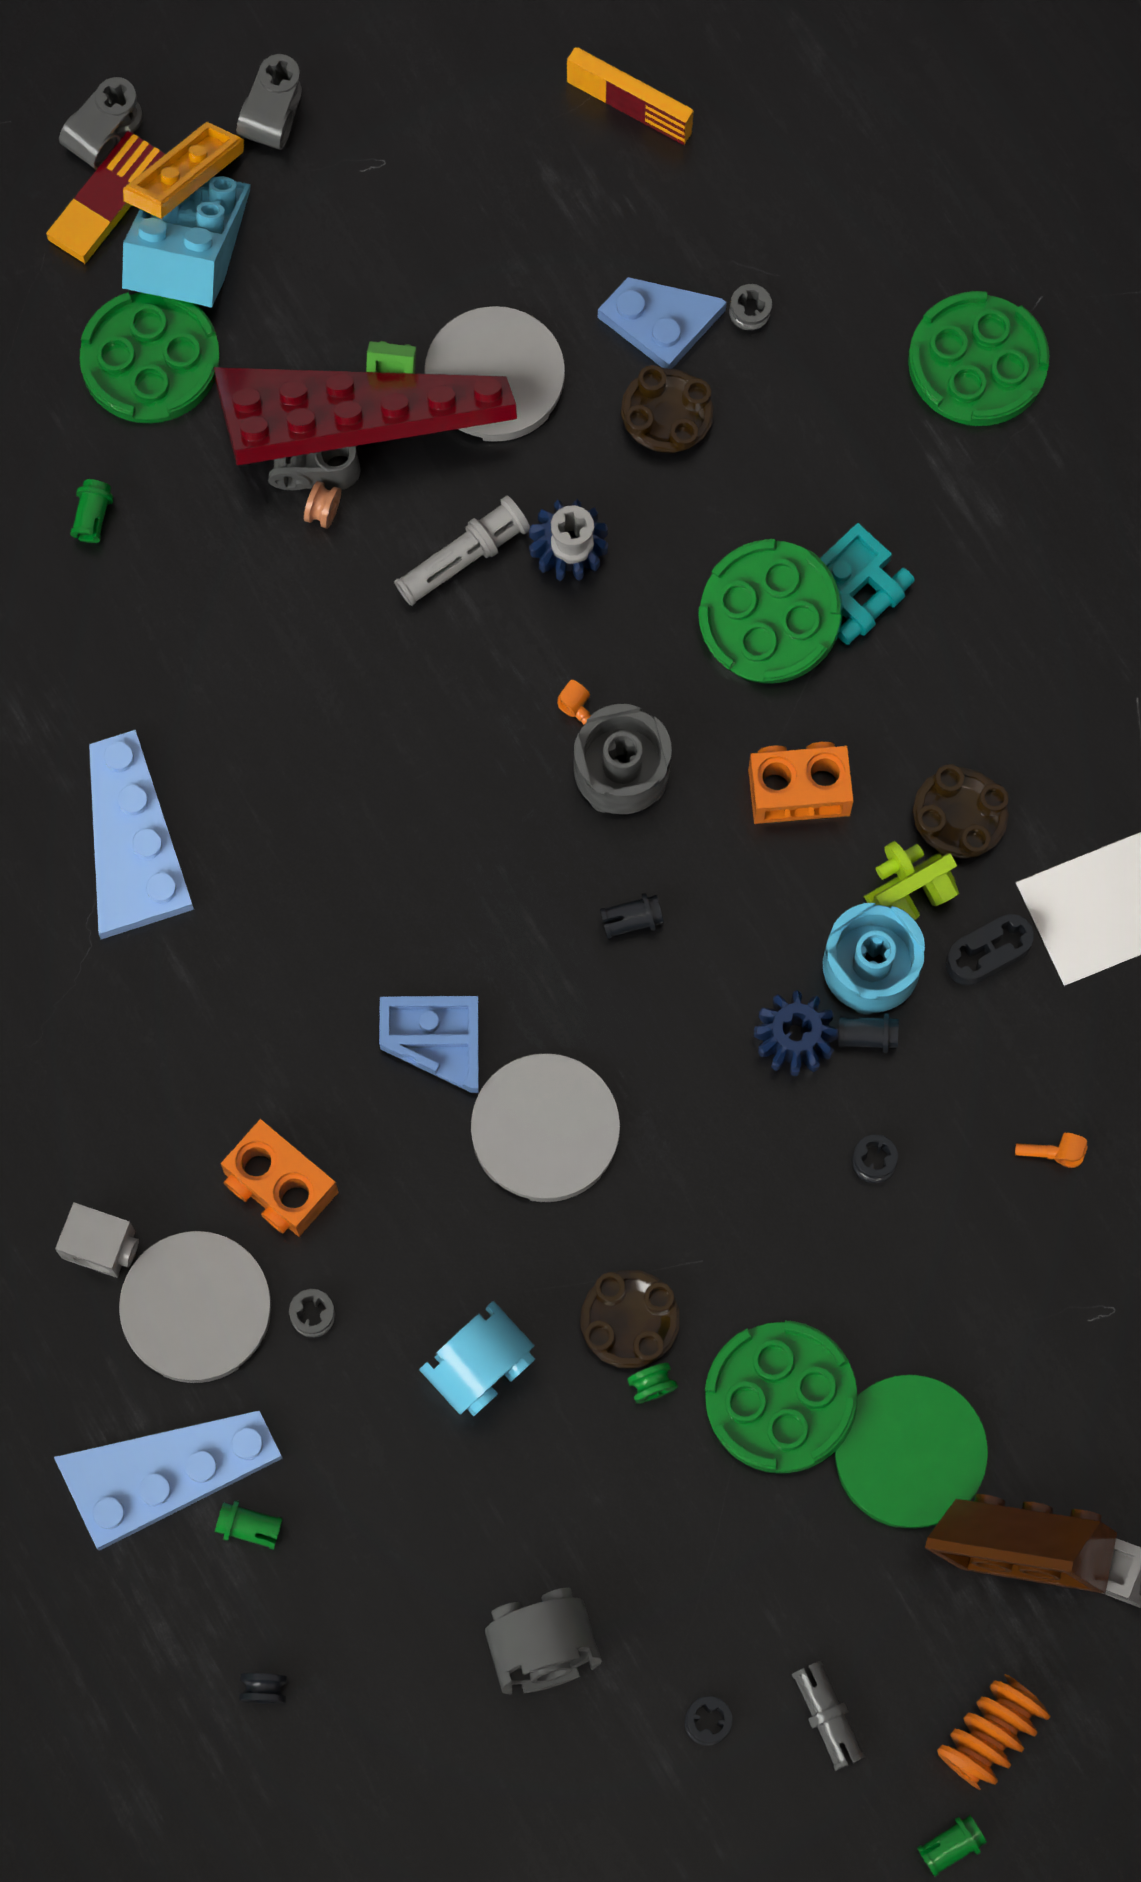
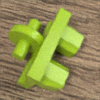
[864,841,959,920]

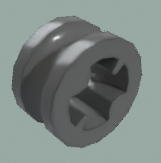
[729,284,772,330]
[289,1289,335,1338]

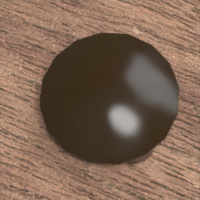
[621,365,714,453]
[913,764,1009,858]
[581,1270,680,1368]

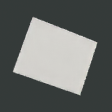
[1016,832,1141,986]

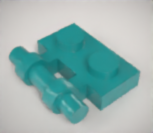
[820,523,915,645]

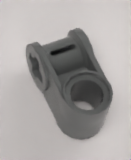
[236,54,302,150]
[59,77,143,170]
[268,446,361,490]

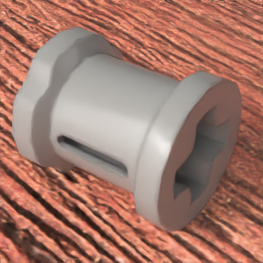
[551,505,594,564]

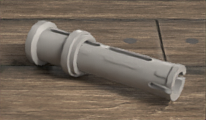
[394,495,530,606]

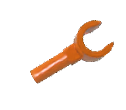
[557,680,591,725]
[1015,1133,1088,1168]

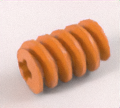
[937,1674,1051,1790]

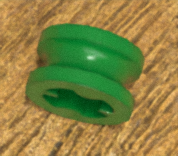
[627,1363,678,1404]

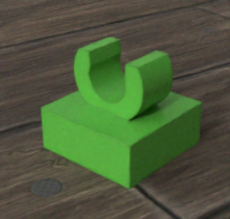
[366,341,416,374]

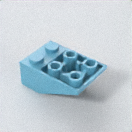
[122,176,251,307]

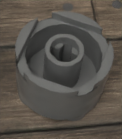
[574,704,672,814]
[485,1588,602,1694]

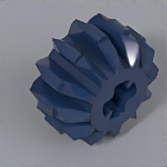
[529,499,608,581]
[754,990,838,1076]

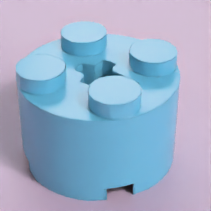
[823,903,925,1015]
[419,1301,535,1416]

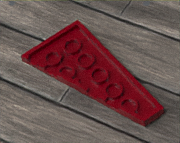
[214,367,517,465]

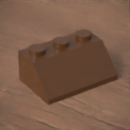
[925,1494,1117,1594]

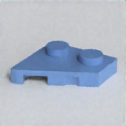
[598,277,727,369]
[379,996,479,1093]

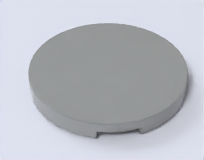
[425,306,565,442]
[471,1054,620,1202]
[119,1231,271,1383]

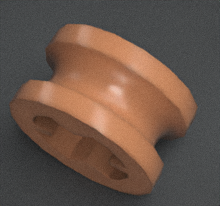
[304,481,341,529]

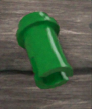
[70,479,114,543]
[215,1500,283,1550]
[917,1815,987,1877]

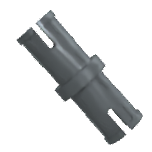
[791,1661,866,1771]

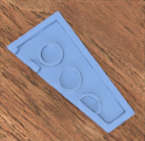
[89,730,194,939]
[54,1411,283,1551]

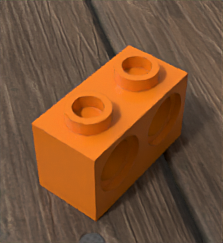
[748,742,853,824]
[221,1119,339,1237]

